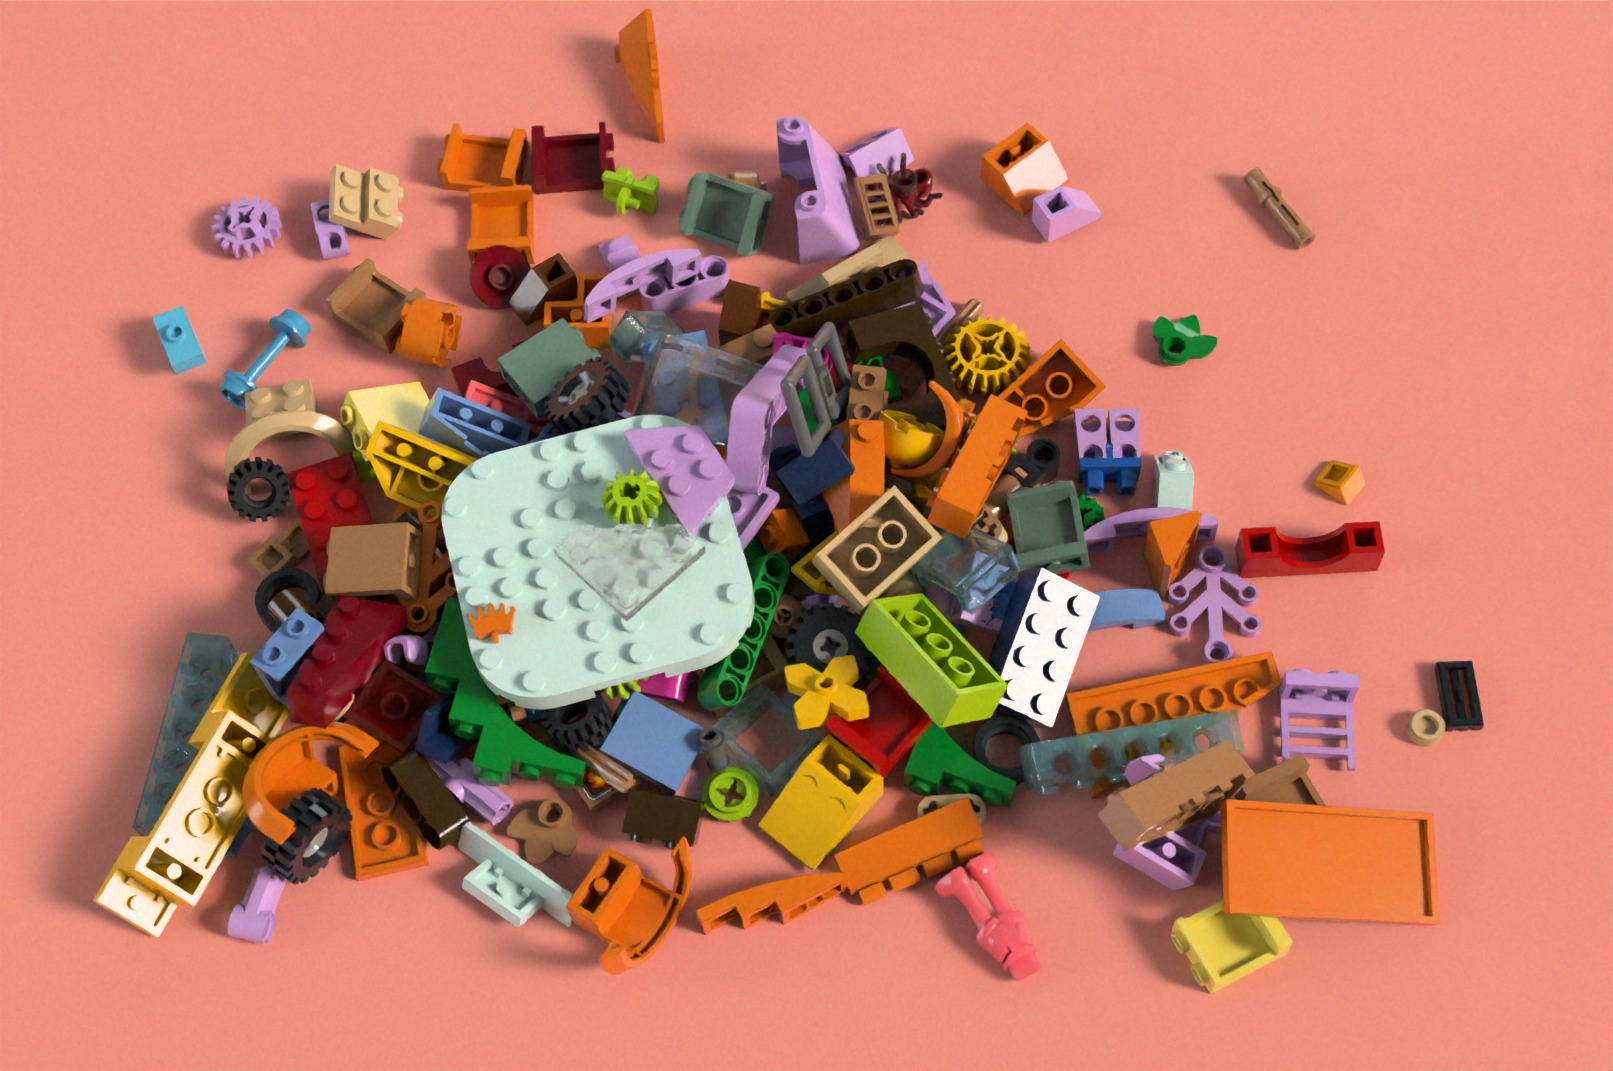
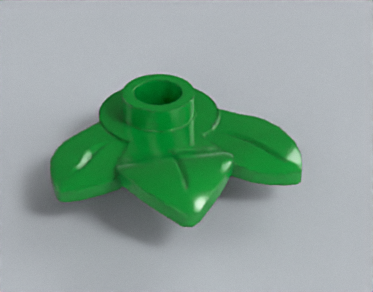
[1152,315,1218,366]

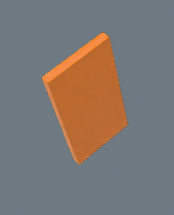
[1221,799,1440,926]

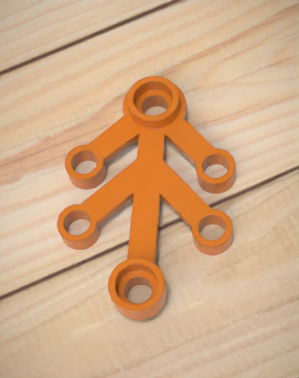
[394,501,458,633]

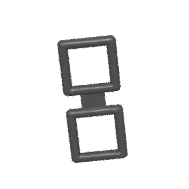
[780,322,851,458]

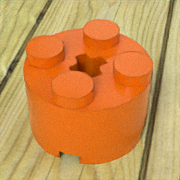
[395,297,462,369]

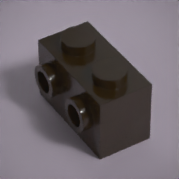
[622,787,706,850]

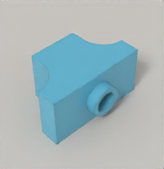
[152,305,208,374]

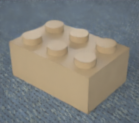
[811,485,942,614]

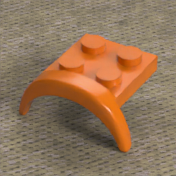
[891,381,976,478]

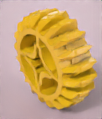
[943,314,1031,398]

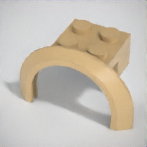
[225,378,357,495]

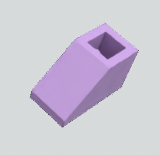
[1032,186,1102,243]

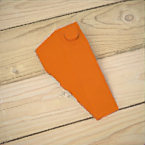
[971,339,1106,438]
[822,419,885,534]

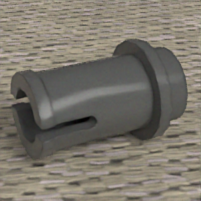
[697,727,730,773]

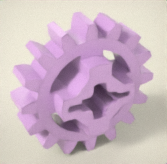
[212,195,283,258]

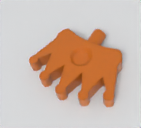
[467,603,516,644]

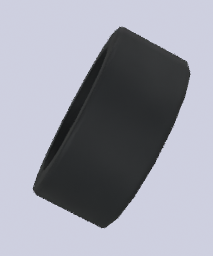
[254,568,323,633]
[972,715,1040,786]

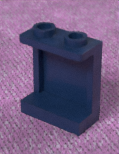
[767,443,834,546]

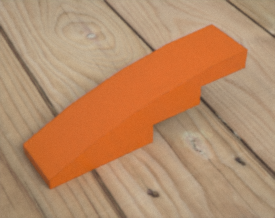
[696,872,848,935]

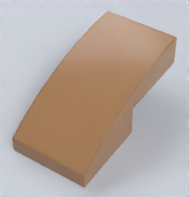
[247,517,310,577]

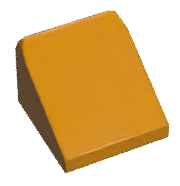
[1313,459,1365,505]

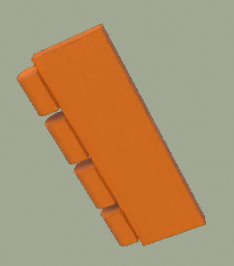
[834,797,985,906]

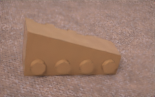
[1098,739,1256,851]

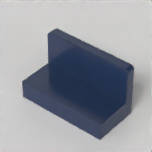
[776,427,855,504]
[415,693,480,764]

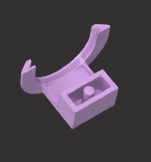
[1112,754,1222,891]

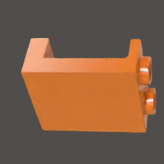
[437,123,530,192]
[467,184,535,265]

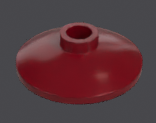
[469,245,531,309]

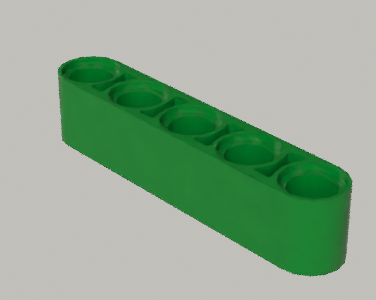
[697,552,790,711]

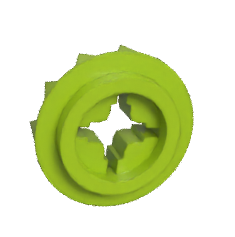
[702,767,759,823]

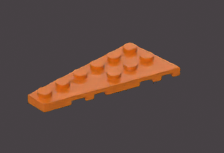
[1065,651,1282,799]

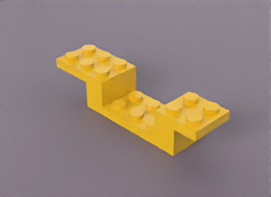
[93,652,290,937]

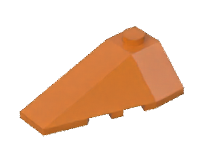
[614,8,665,143]

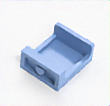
[250,607,324,708]
[597,691,705,795]

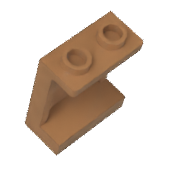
[326,258,427,354]
[846,365,889,420]
[323,522,422,600]
[1234,753,1326,806]

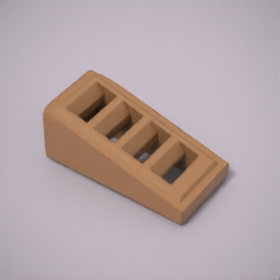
[854,173,900,240]

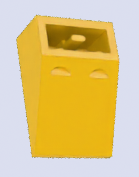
[758,734,884,872]

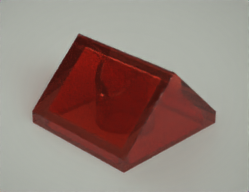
[344,659,445,754]

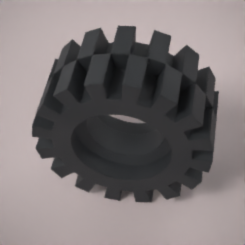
[227,457,290,522]
[542,691,612,753]

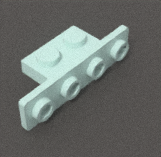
[458,822,574,928]

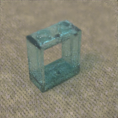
[713,683,822,798]

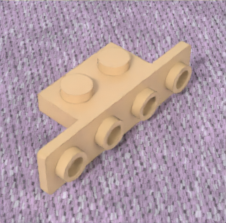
[786,236,907,303]

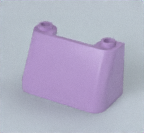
[775,116,859,265]

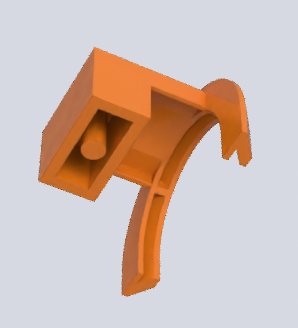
[243,721,379,845]
[565,837,692,975]

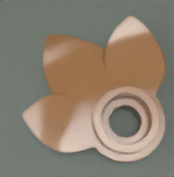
[506,799,578,866]

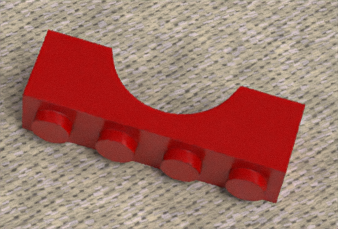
[1235,521,1385,578]

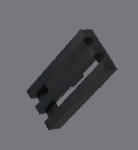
[1434,661,1484,732]

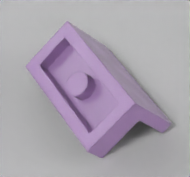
[838,127,914,188]

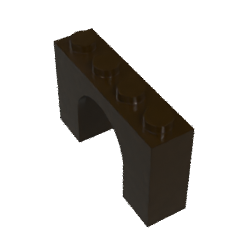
[841,302,960,432]

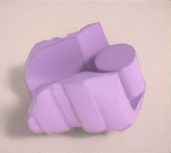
[384,635,429,666]

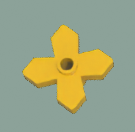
[784,655,869,730]

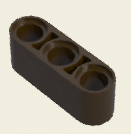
[381,748,470,850]

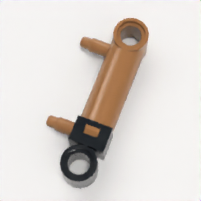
[934,438,1060,565]

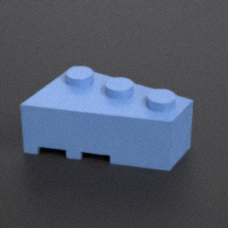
[419,388,532,459]

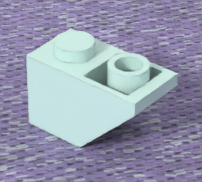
[1154,451,1194,510]

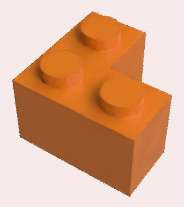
[543,273,614,349]

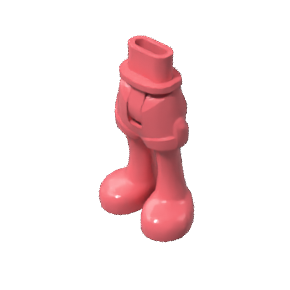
[935,852,1042,982]

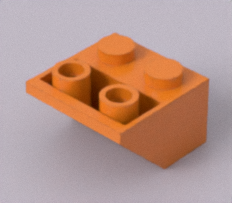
[980,122,1069,216]

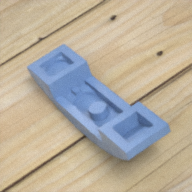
[1087,589,1167,632]

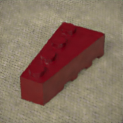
[287,595,409,729]

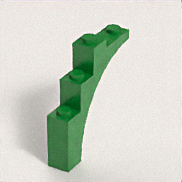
[425,596,586,789]
[866,655,1016,808]

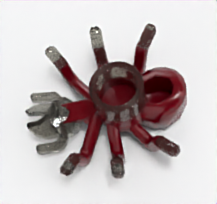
[866,153,942,226]

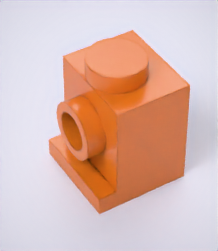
[756,507,811,561]

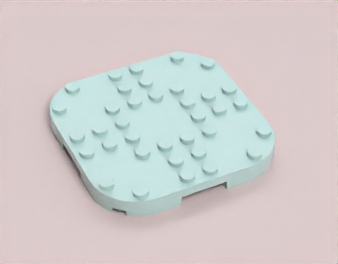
[442,414,755,709]

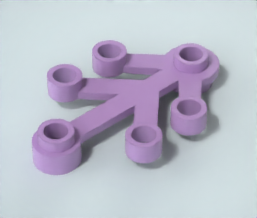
[1167,545,1261,665]

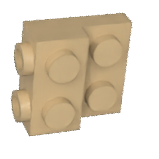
[329,164,404,240]

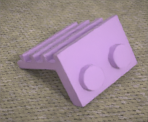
[1278,669,1359,771]

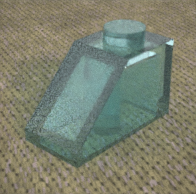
[607,311,686,363]

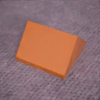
[1143,510,1203,599]

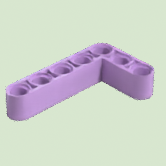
[726,344,807,495]

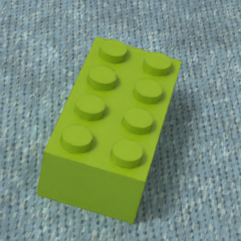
[855,593,1009,728]

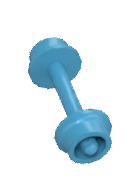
[219,309,311,409]

